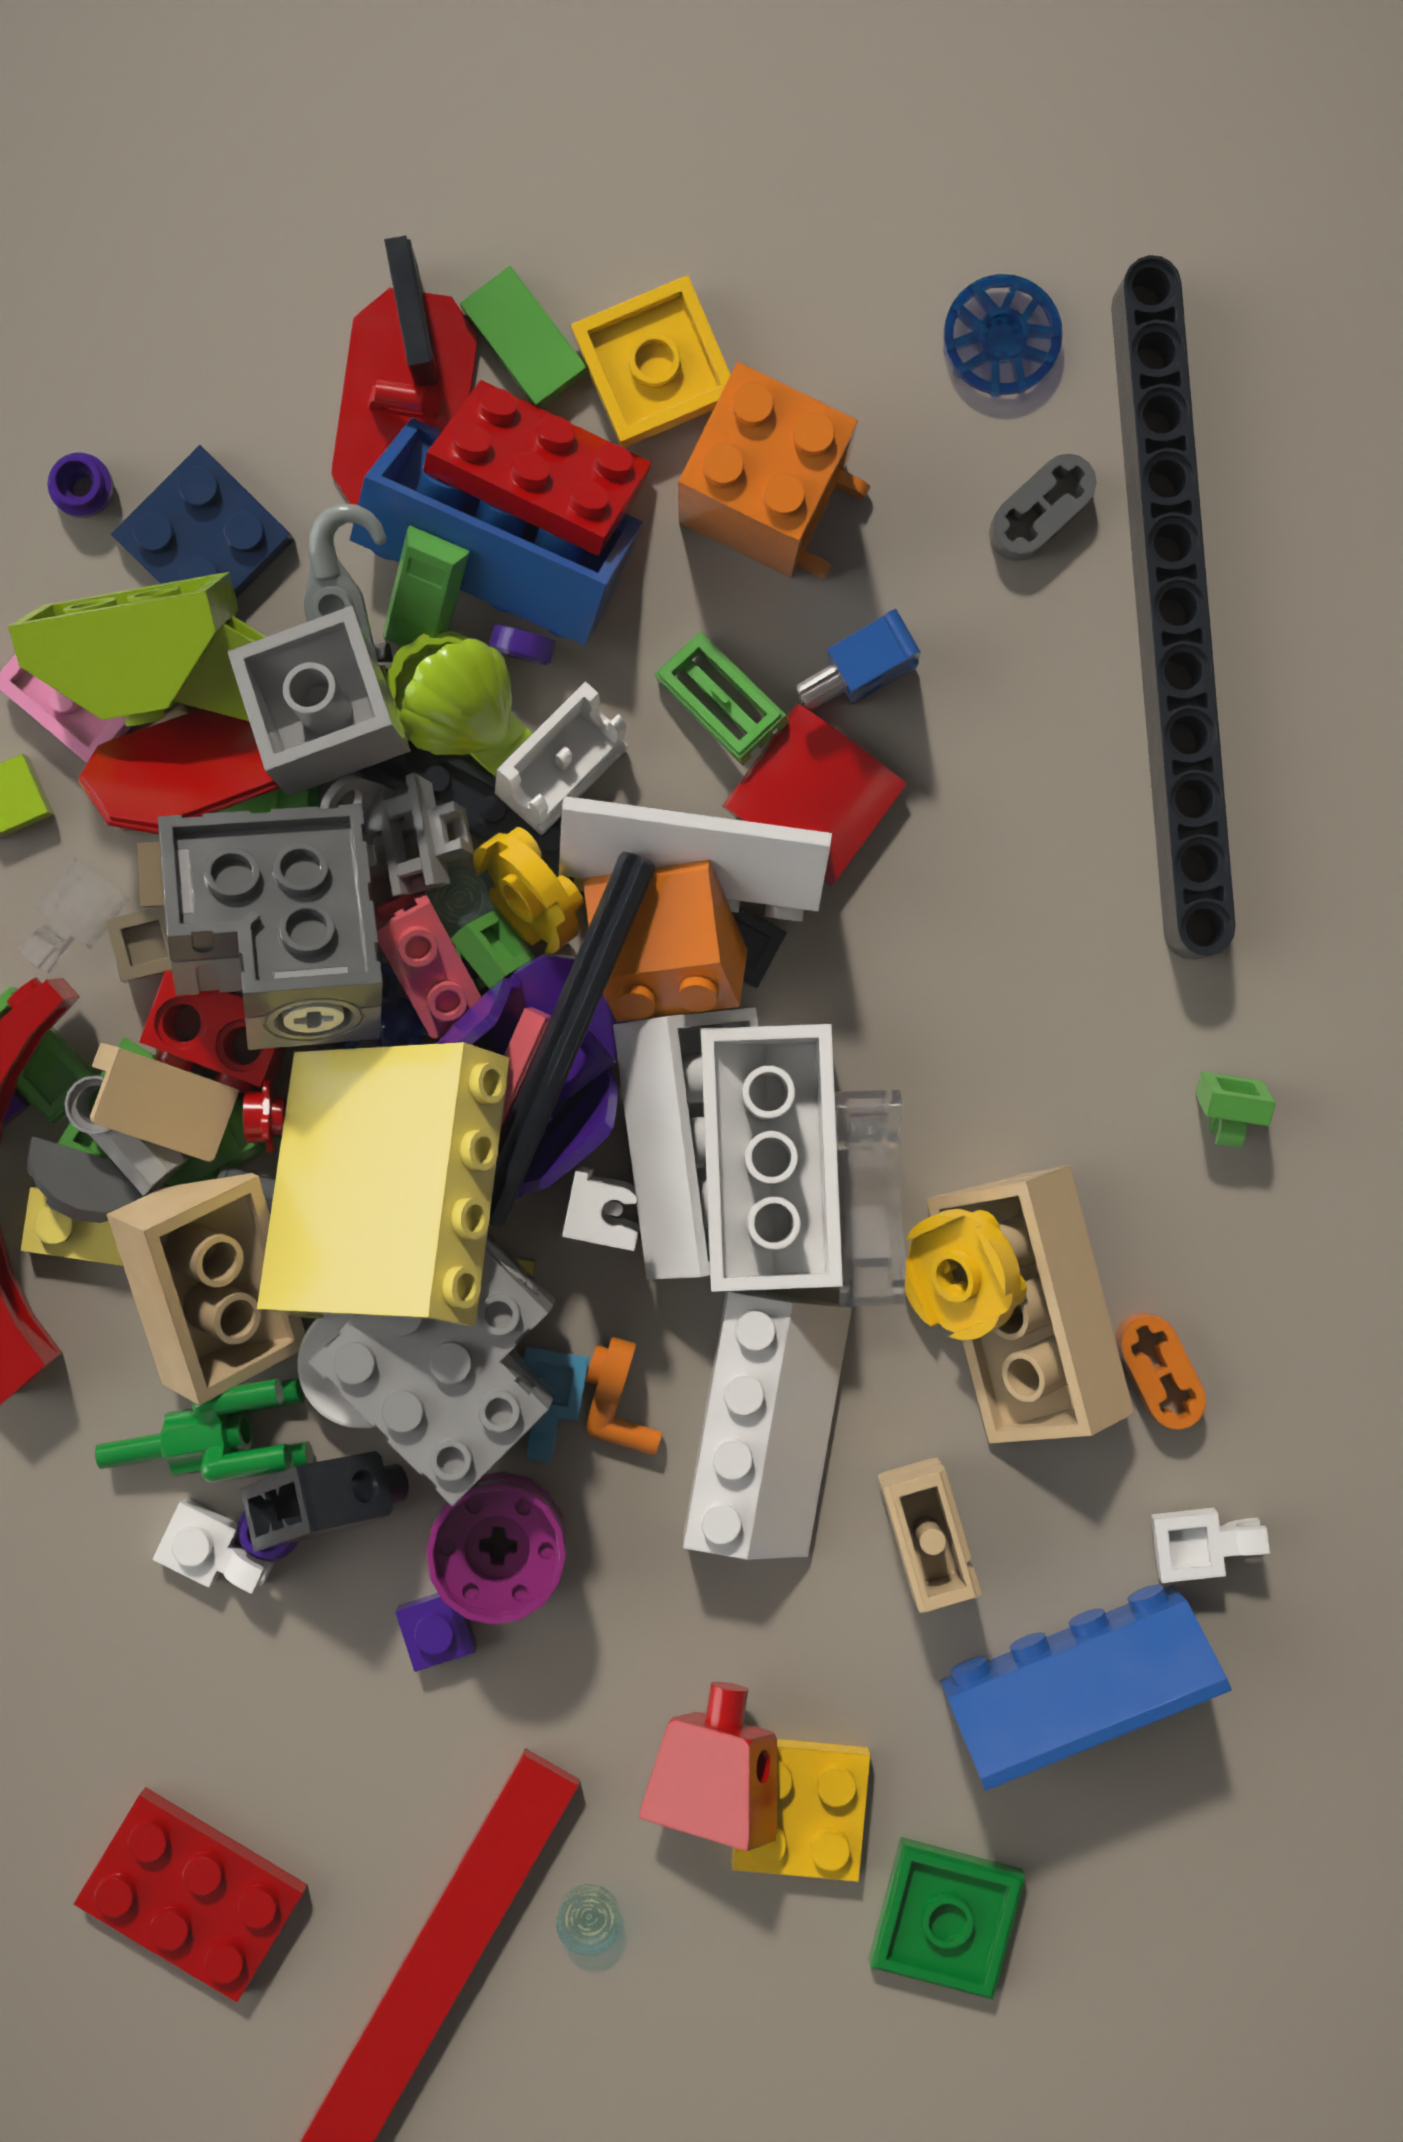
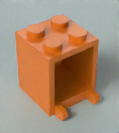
[678,361,870,579]

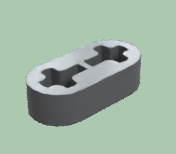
[989,453,1097,561]

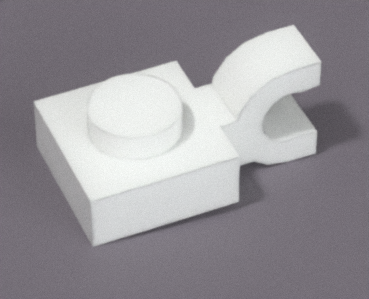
[152,1498,275,1594]
[1150,1507,1270,1583]

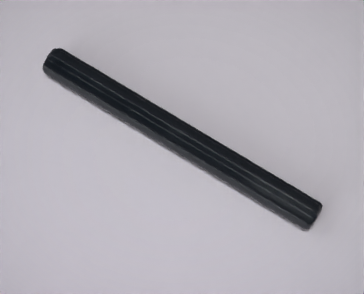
[489,851,655,1226]

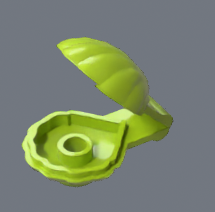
[386,631,533,778]

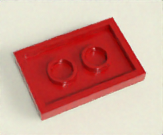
[423,380,652,556]
[73,1787,307,2003]

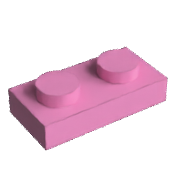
[0,654,132,763]

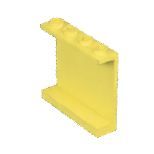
[257,1042,509,1326]

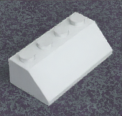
[559,796,832,921]
[613,1007,759,1279]
[701,1024,843,1292]
[683,1290,852,1560]

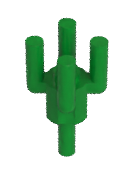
[95,1378,314,1483]

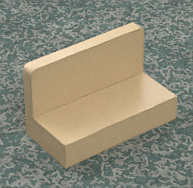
[90,1042,239,1162]

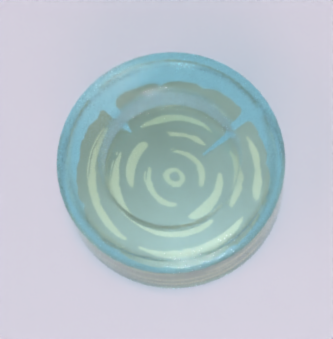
[426,867,491,931]
[556,1884,621,1956]

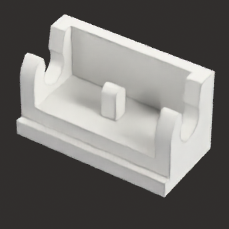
[495,681,628,836]
[562,1166,640,1251]

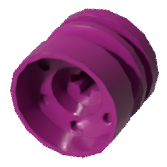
[426,1471,566,1625]

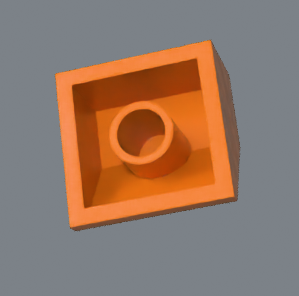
[584,860,748,1022]

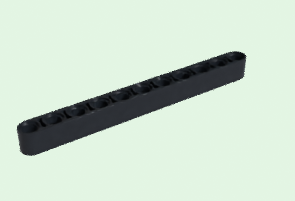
[1111,255,1236,959]

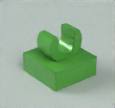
[451,908,536,991]
[1196,1071,1276,1149]

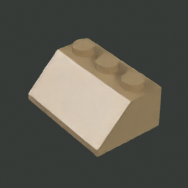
[107,1173,305,1405]

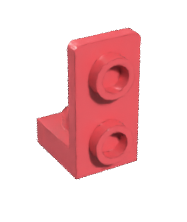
[374,892,481,1038]

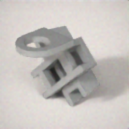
[319,773,474,896]

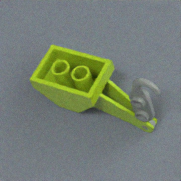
[8,503,386,726]

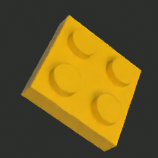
[571,275,731,448]
[731,1739,870,1882]

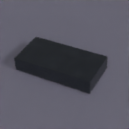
[384,235,440,386]

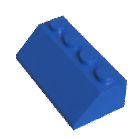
[349,417,644,646]
[940,1585,1232,1791]

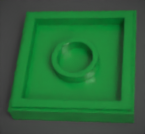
[868,1837,1025,2000]

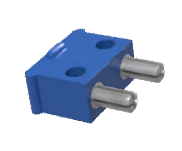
[797,609,921,712]

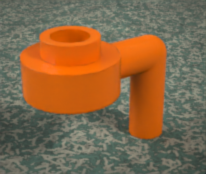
[585,1336,662,1456]

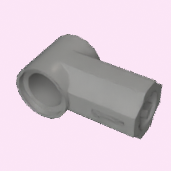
[64,1075,190,1196]

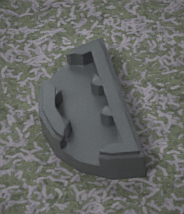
[27,1136,144,1223]

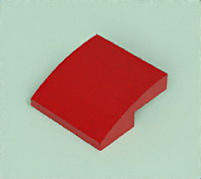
[722,704,907,886]

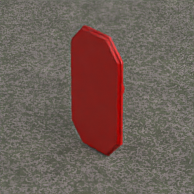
[331,287,478,505]
[78,709,280,835]

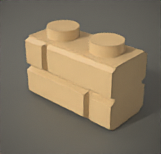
[877,1457,982,1613]

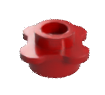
[243,1080,287,1154]

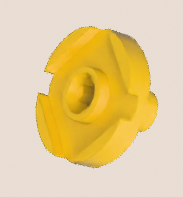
[473,827,584,954]
[900,1209,1027,1341]

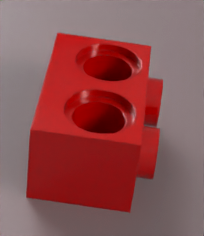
[139,969,287,1093]

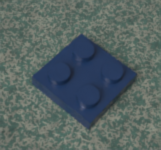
[110,445,295,598]

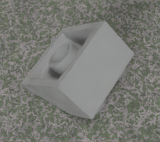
[227,606,410,796]

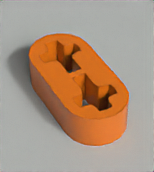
[1115,1312,1206,1430]

